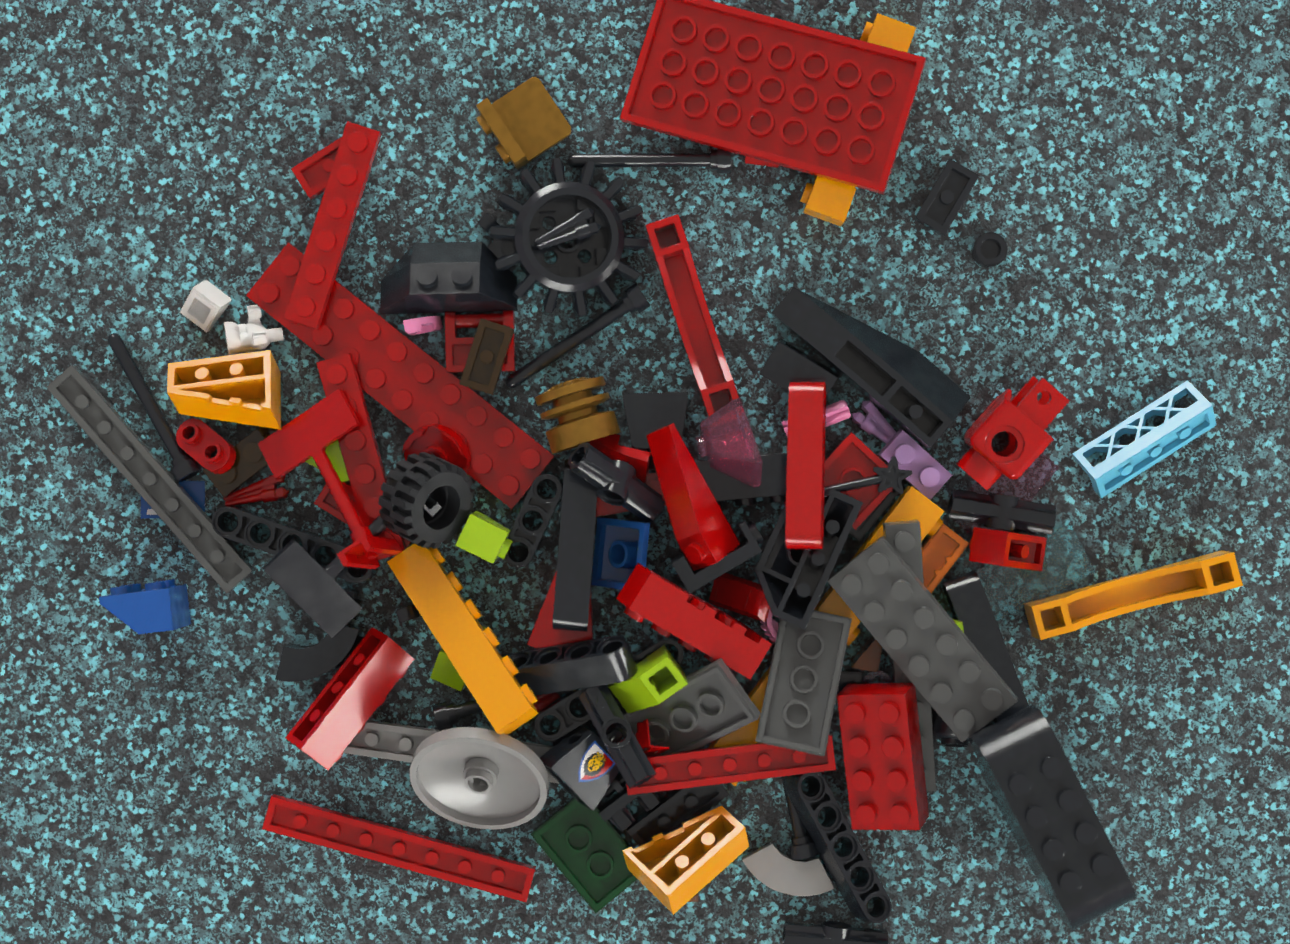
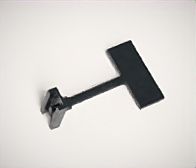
[262,467,442,638]

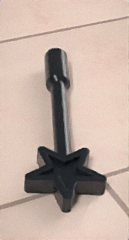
[825,456,912,495]

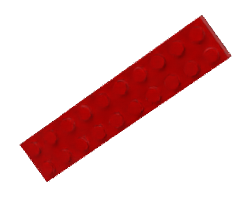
[246,242,555,509]

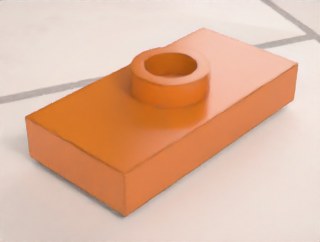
[922,523,969,593]

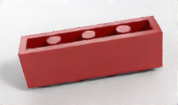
[285,627,415,771]

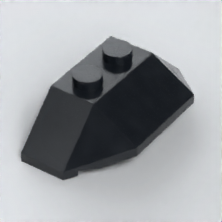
[380,242,518,314]
[755,488,863,630]

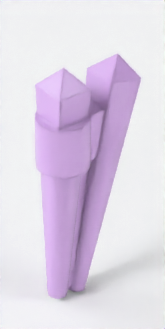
[852,401,897,444]

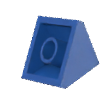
[591,517,650,590]

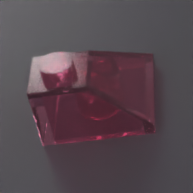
[695,398,762,488]

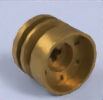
[535,376,621,454]

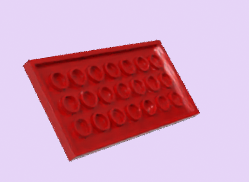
[620,0,926,195]

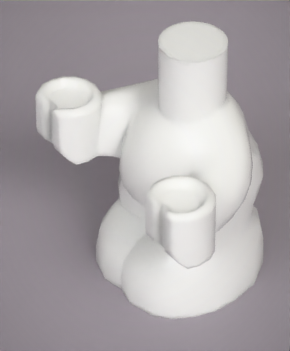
[224,305,284,355]

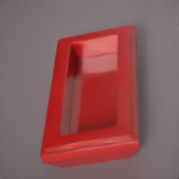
[709,573,770,622]

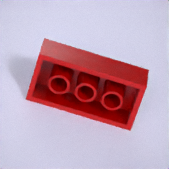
[837,683,929,830]

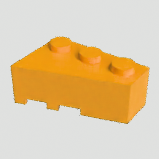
[167,350,281,430]
[622,806,749,914]

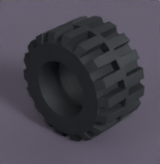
[378,452,475,549]

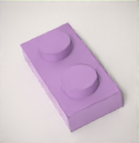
[877,429,952,500]

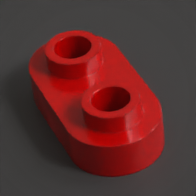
[176,418,236,474]

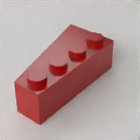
[616,563,772,680]

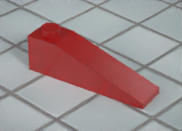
[646,423,740,571]

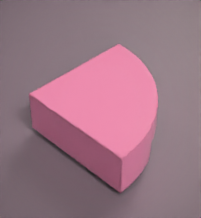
[403,316,443,336]

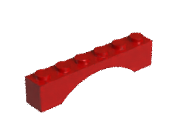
[645,214,744,424]

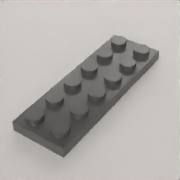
[828,536,1018,742]

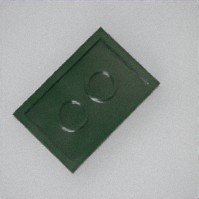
[531,798,637,913]

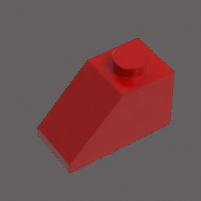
[969,527,1047,571]

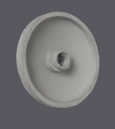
[409,727,549,830]

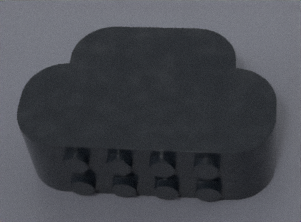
[969,705,1136,931]

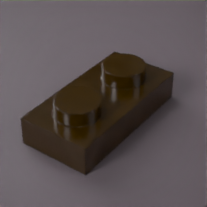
[460,318,514,395]

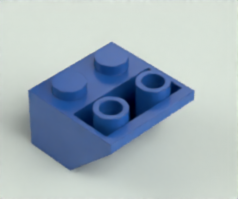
[99,579,191,634]

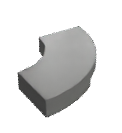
[742,842,835,896]

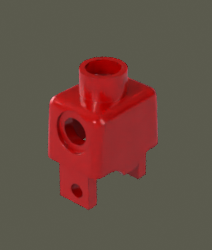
[956,376,1070,491]

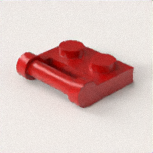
[445,310,516,373]

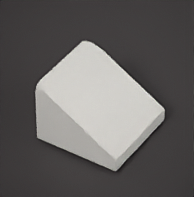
[180,280,232,332]

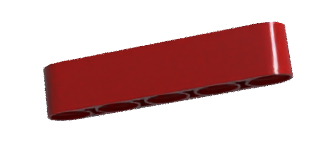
[785,382,826,549]

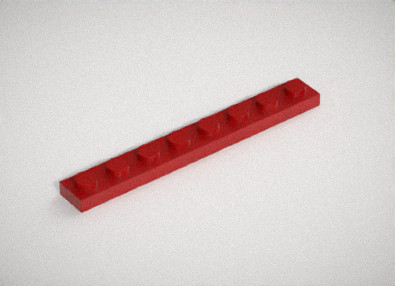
[262,794,536,902]

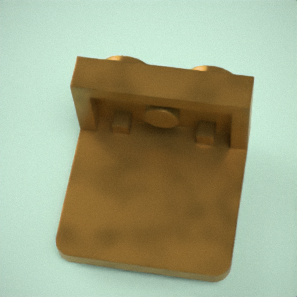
[476,77,571,170]

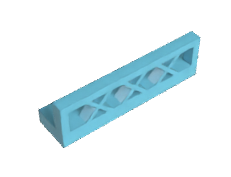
[1072,380,1217,498]

